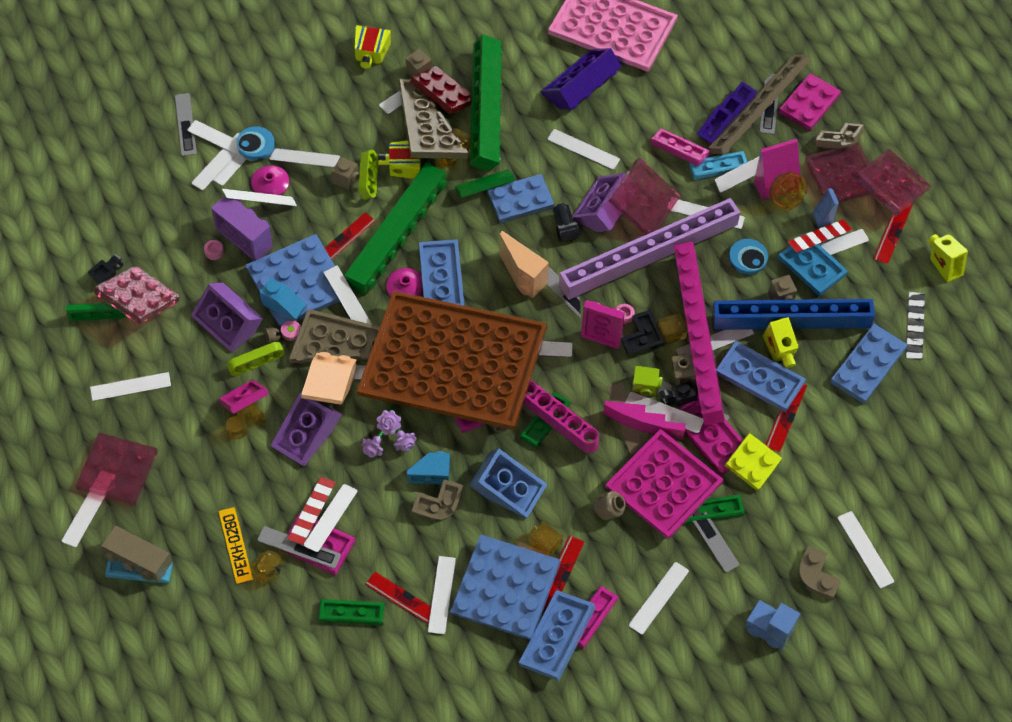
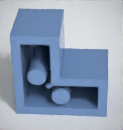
[745,600,801,650]

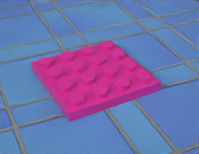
[605,429,724,540]

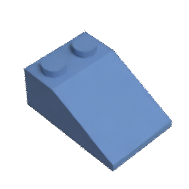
[469,448,547,518]

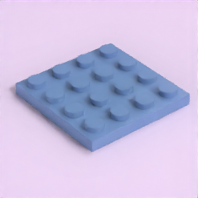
[245,234,340,328]
[450,534,561,640]

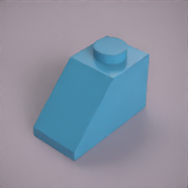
[259,278,306,321]
[407,451,450,485]

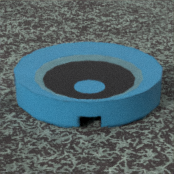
[237,126,275,161]
[729,239,768,275]

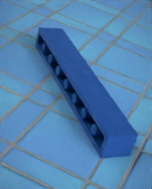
[711,299,875,330]

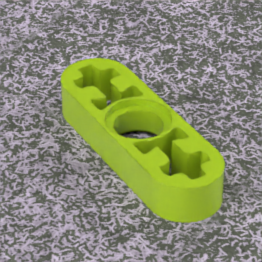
[358,149,378,200]
[226,342,285,376]

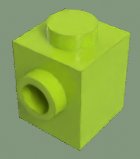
[632,366,663,396]

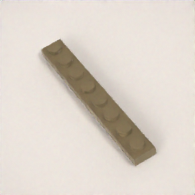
[708,55,810,155]

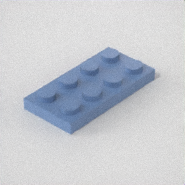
[419,239,464,306]
[830,324,908,404]
[716,341,806,413]
[519,590,596,681]

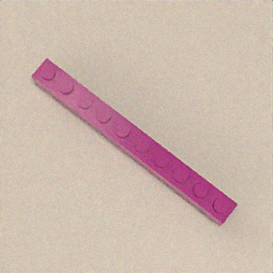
[674,241,725,425]

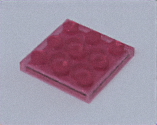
[805,142,881,202]
[855,149,931,216]
[609,158,681,235]
[94,265,180,324]
[76,433,158,505]

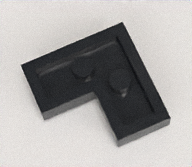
[621,310,666,358]

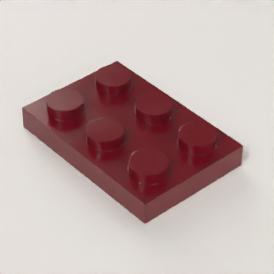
[410,67,472,114]

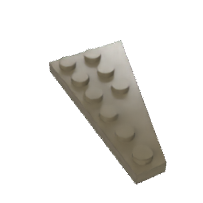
[399,79,468,159]
[289,309,380,363]

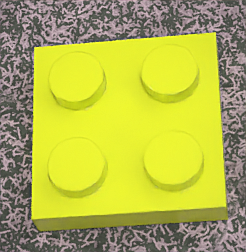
[724,433,782,491]

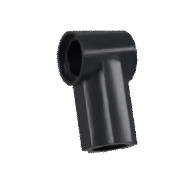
[552,203,580,242]

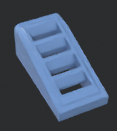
[813,188,839,228]

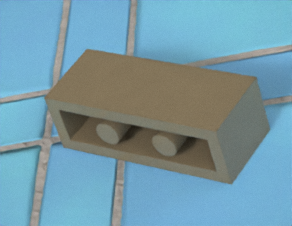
[101,525,172,582]

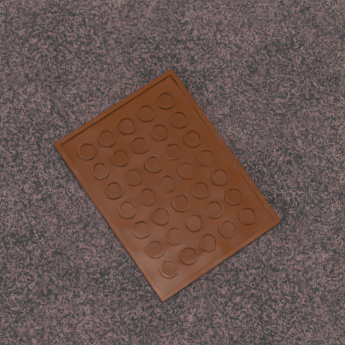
[357,291,547,430]

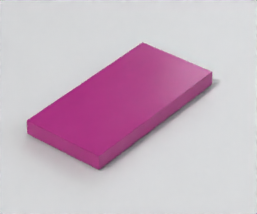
[678,396,743,477]

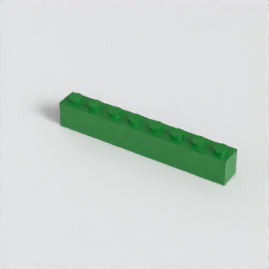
[470,34,503,172]
[344,163,447,296]

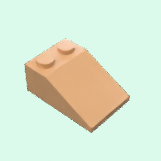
[499,231,549,298]
[301,352,356,405]

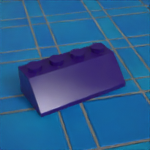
[540,48,621,110]

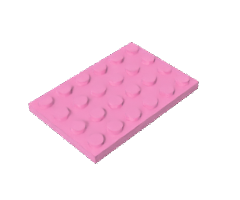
[548,0,678,72]

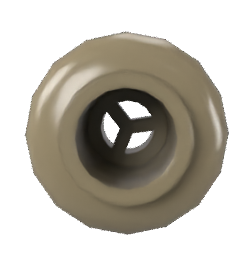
[594,491,626,520]

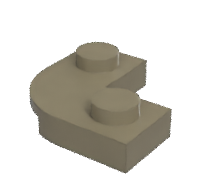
[816,123,864,149]
[411,479,464,521]
[798,546,841,601]

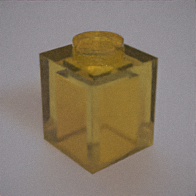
[657,313,688,345]
[529,521,563,557]

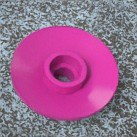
[251,165,289,195]
[386,268,423,297]

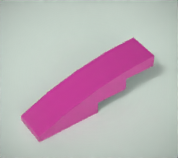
[603,401,686,440]

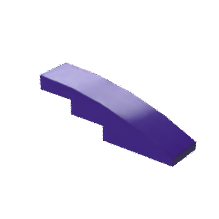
[697,81,757,144]

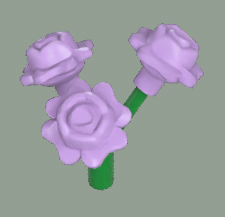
[361,407,417,458]

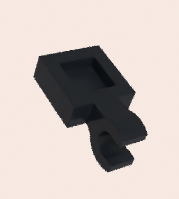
[88,254,124,287]
[659,381,697,406]

